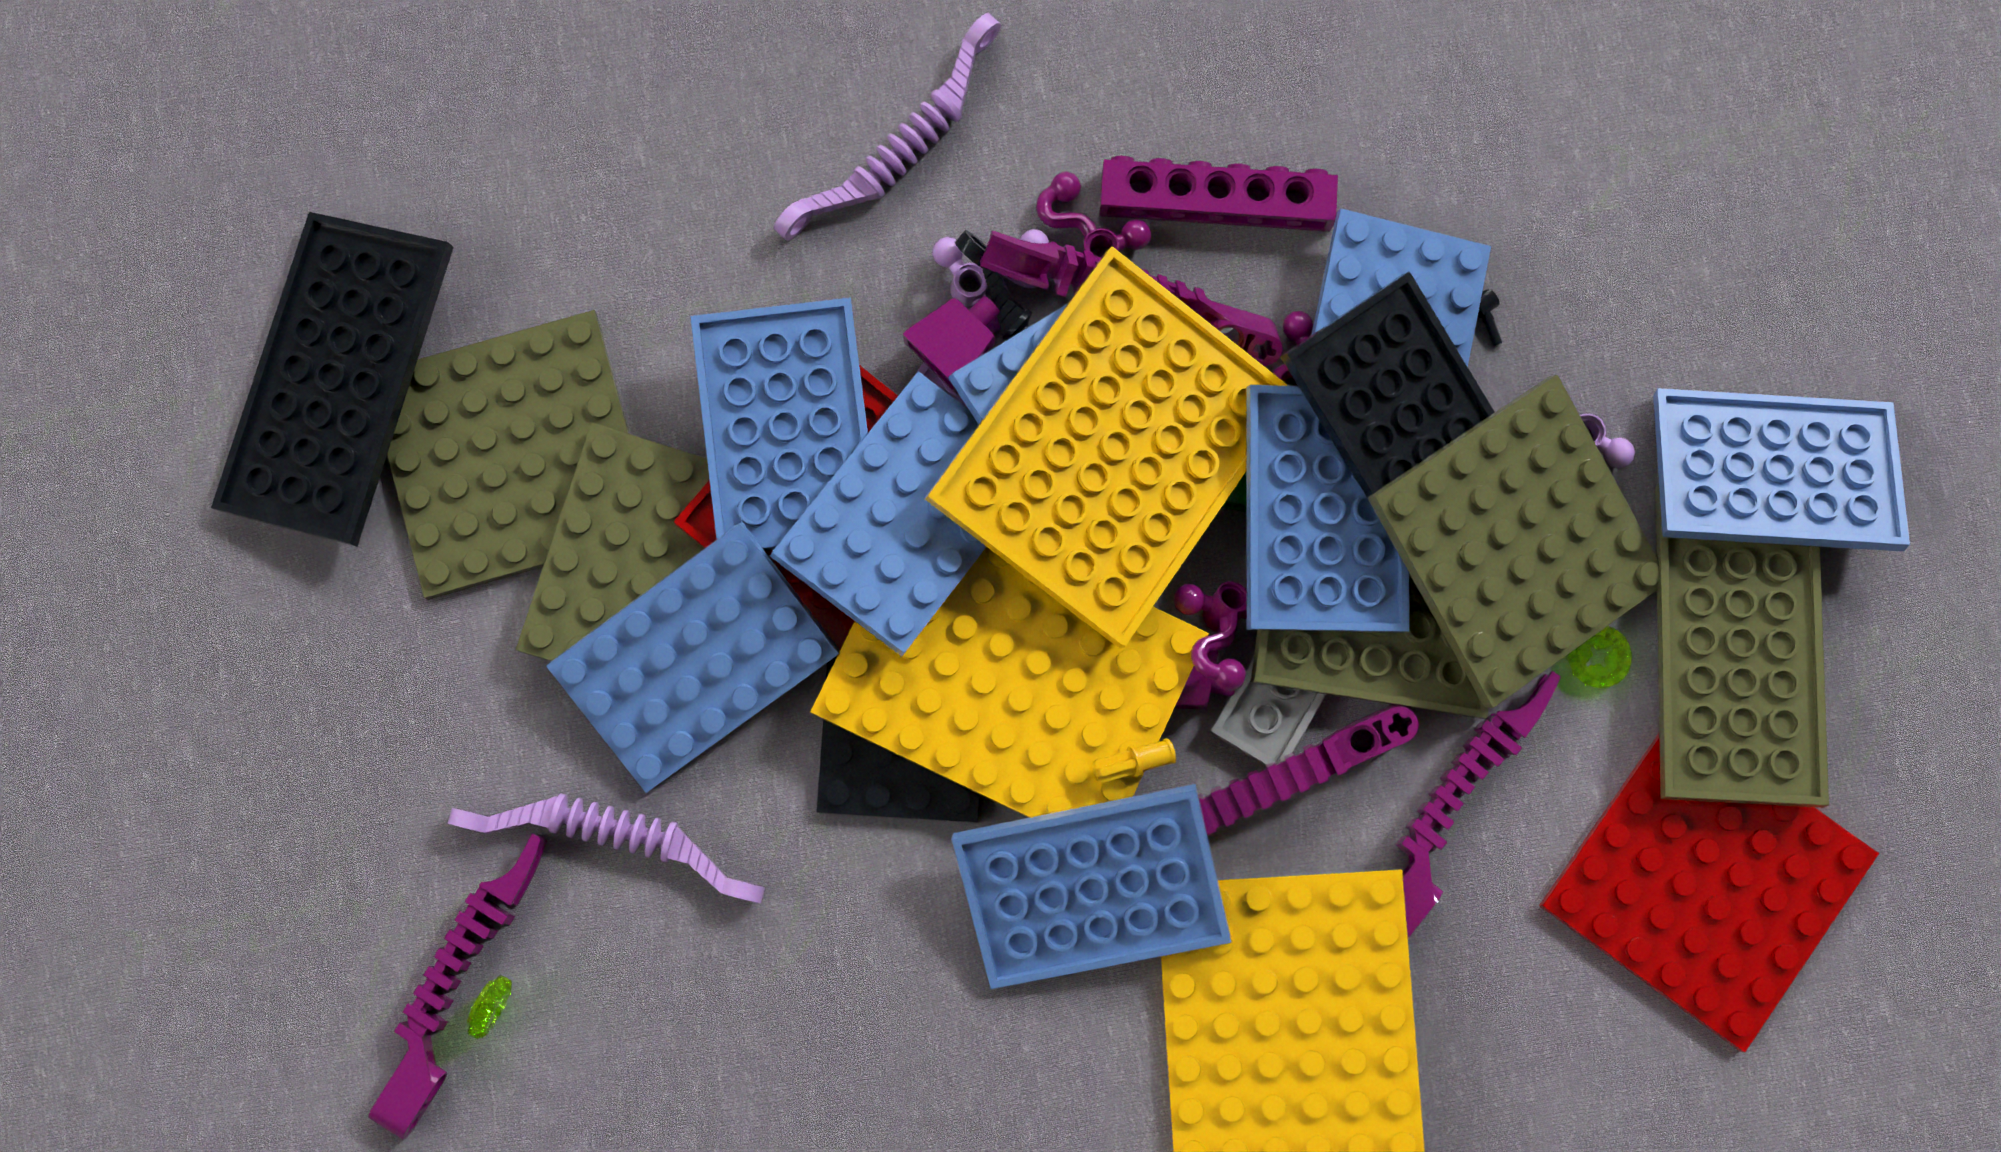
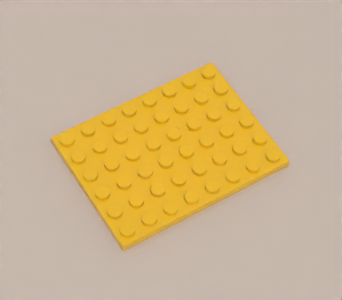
[925,246,1288,649]
[810,547,1209,818]
[1161,870,1425,1152]

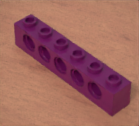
[1099,155,1338,232]

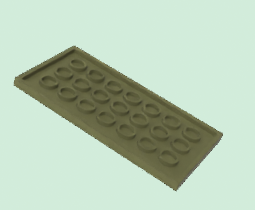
[1655,483,1829,808]

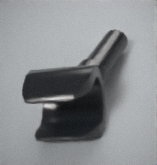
[1478,289,1503,346]

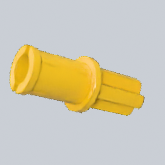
[1093,738,1176,783]

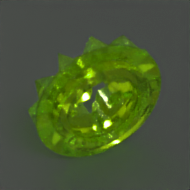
[1566,626,1632,689]
[467,975,512,1039]

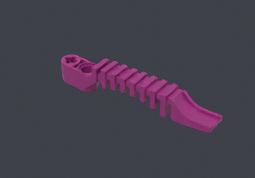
[980,230,1283,366]
[1395,671,1560,938]
[1198,705,1419,835]
[368,833,547,1140]

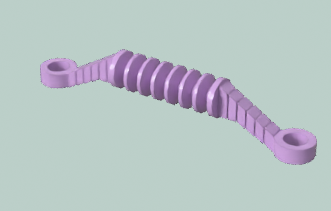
[774,13,1001,241]
[447,793,765,903]

